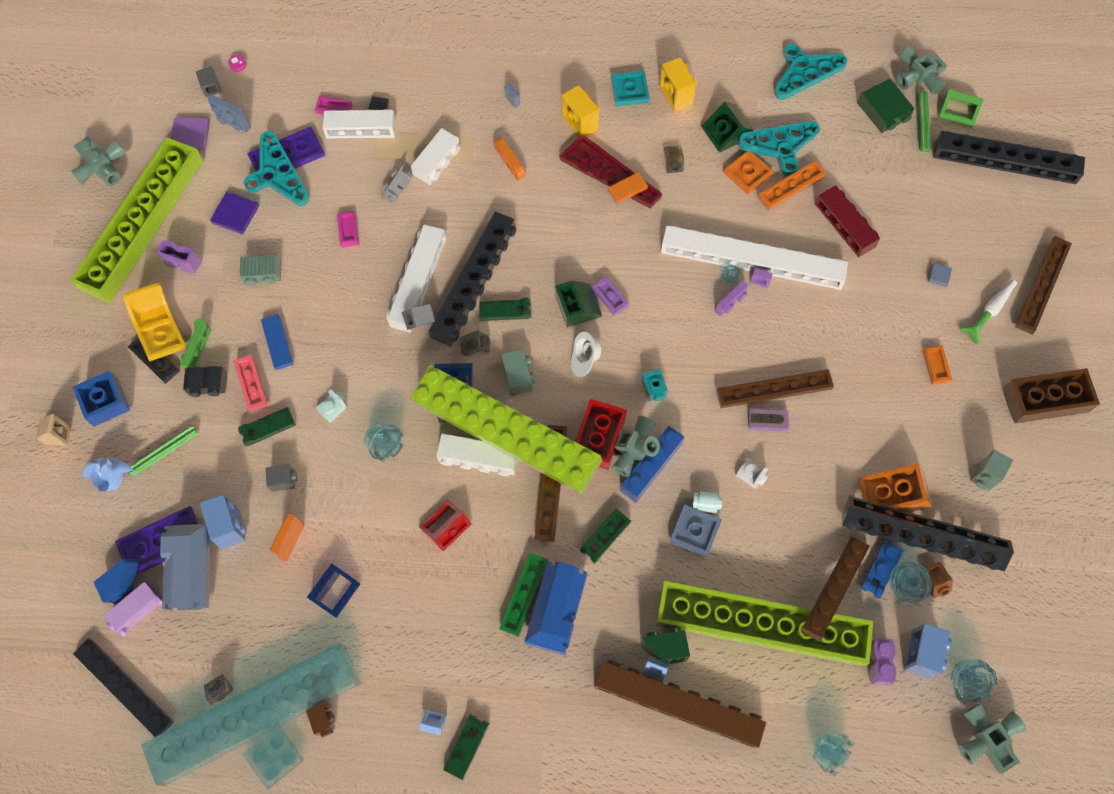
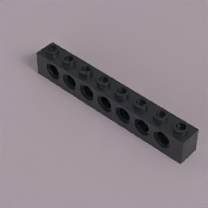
[934,130,1085,184]
[429,211,517,347]
[842,496,1014,572]

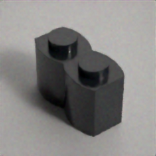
[183,366,227,397]

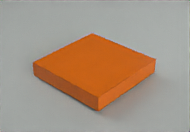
[723,151,774,195]
[270,513,304,562]

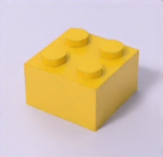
[659,57,697,112]
[561,85,600,137]

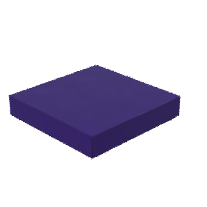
[210,192,259,234]

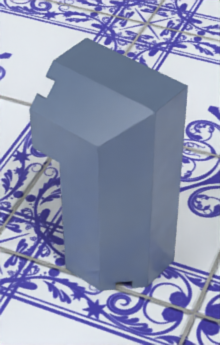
[160,524,210,610]

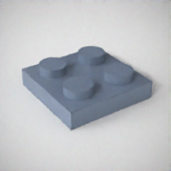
[207,94,251,133]
[670,504,722,557]

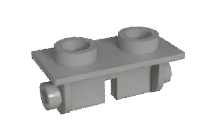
[381,165,411,203]

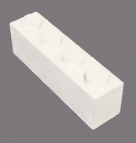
[323,109,396,139]
[436,434,518,476]

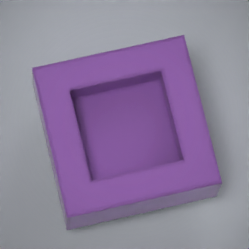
[750,268,773,288]

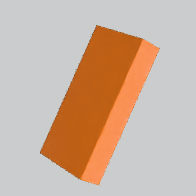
[608,172,648,204]
[922,345,952,385]

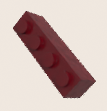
[815,185,880,258]

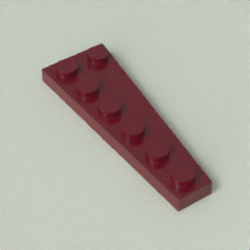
[559,134,662,209]

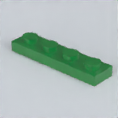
[499,553,549,638]

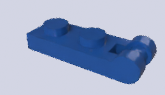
[860,540,904,599]

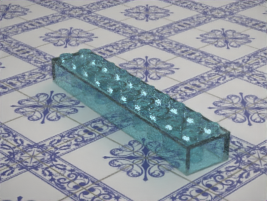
[141,643,362,786]

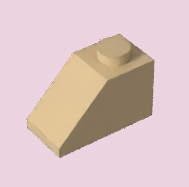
[36,414,71,446]

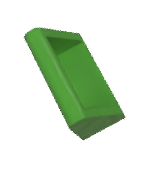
[939,89,983,127]

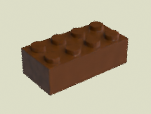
[1003,368,1100,424]

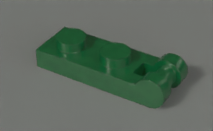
[479,298,531,321]
[238,407,296,446]
[580,508,631,564]
[443,714,490,780]

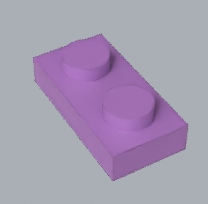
[592,277,629,316]
[715,281,748,317]

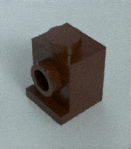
[306,701,335,738]

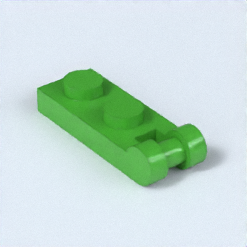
[180,318,211,370]

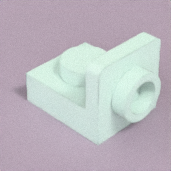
[316,389,347,423]

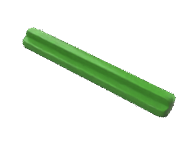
[917,91,931,152]
[128,425,198,477]

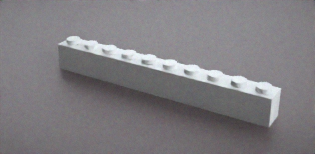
[661,225,848,290]

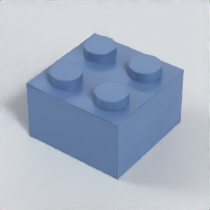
[200,494,246,550]
[904,624,952,678]

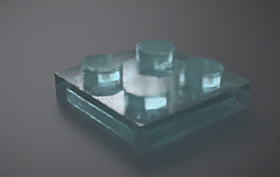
[242,725,304,789]

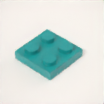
[611,71,650,107]

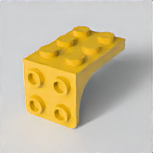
[122,283,187,362]

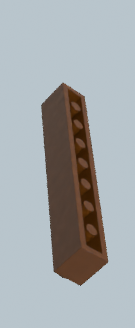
[594,660,767,749]

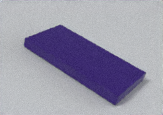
[247,127,326,180]
[115,506,199,575]

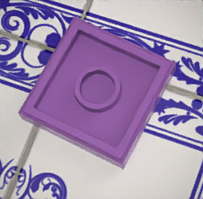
[171,118,210,151]

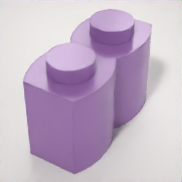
[156,240,201,273]
[868,638,896,685]

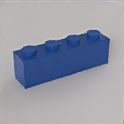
[620,426,684,503]

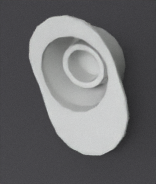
[571,332,601,377]

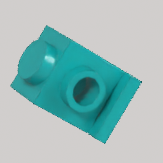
[642,369,668,401]

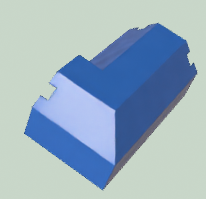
[524,561,587,656]

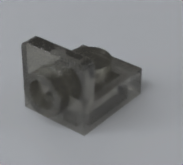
[663,146,684,173]
[459,330,490,356]
[204,674,233,705]

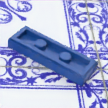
[261,314,294,370]

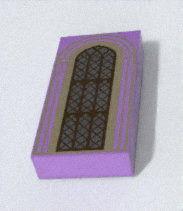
[749,409,789,431]

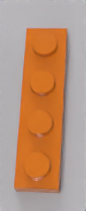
[758,160,826,211]

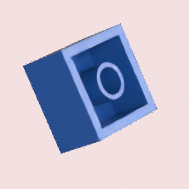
[73,371,130,427]

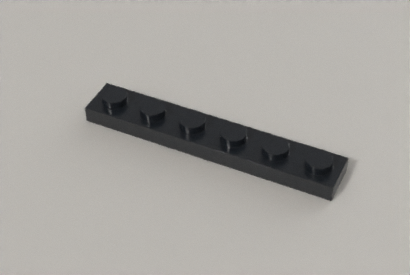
[73,638,174,739]

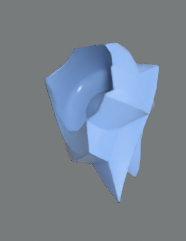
[81,458,133,491]

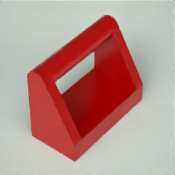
[419,499,472,551]

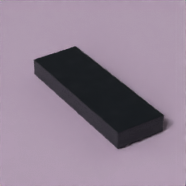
[128,337,180,384]

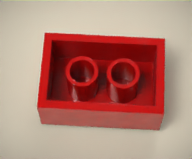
[575,398,627,470]

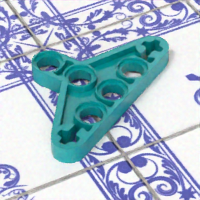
[774,44,847,100]
[738,121,820,176]
[244,131,309,206]

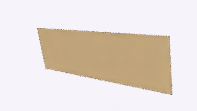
[373,133,475,163]

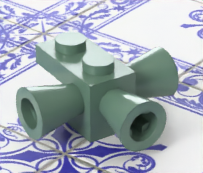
[896,46,947,95]
[70,136,126,186]
[612,416,660,477]
[958,703,1026,774]

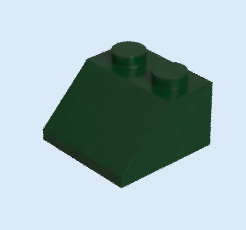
[701,102,754,152]

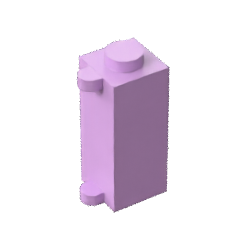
[104,582,163,637]

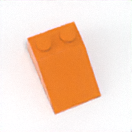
[859,463,932,512]

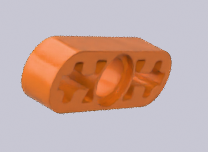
[493,137,526,180]

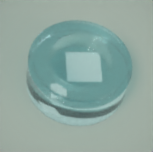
[721,265,740,284]

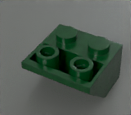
[555,281,602,327]
[641,628,690,664]

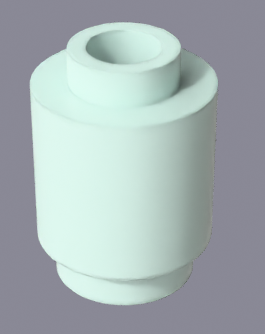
[692,491,722,513]

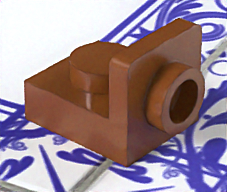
[921,561,953,598]

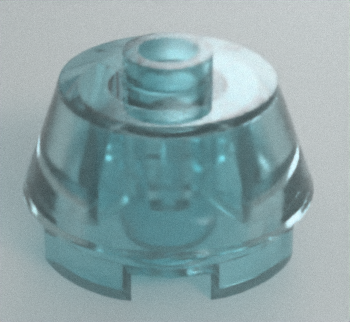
[364,422,403,461]
[890,562,932,603]
[951,659,997,702]
[813,730,855,777]

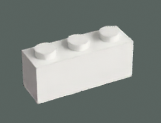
[411,128,460,185]

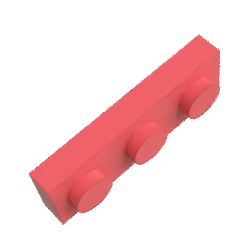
[233,354,268,412]

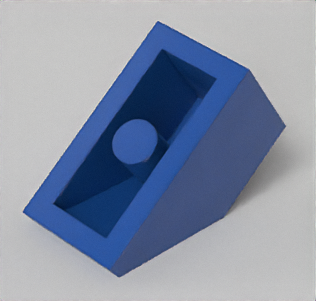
[93,559,138,604]

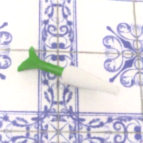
[960,279,1017,344]

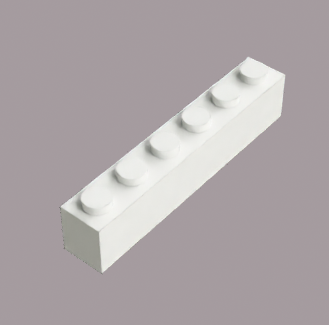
[386,225,446,332]

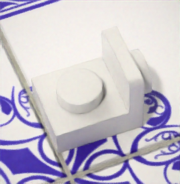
[736,458,769,489]

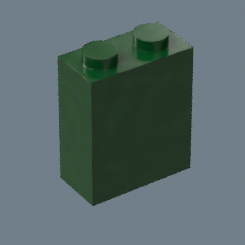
[857,79,915,133]

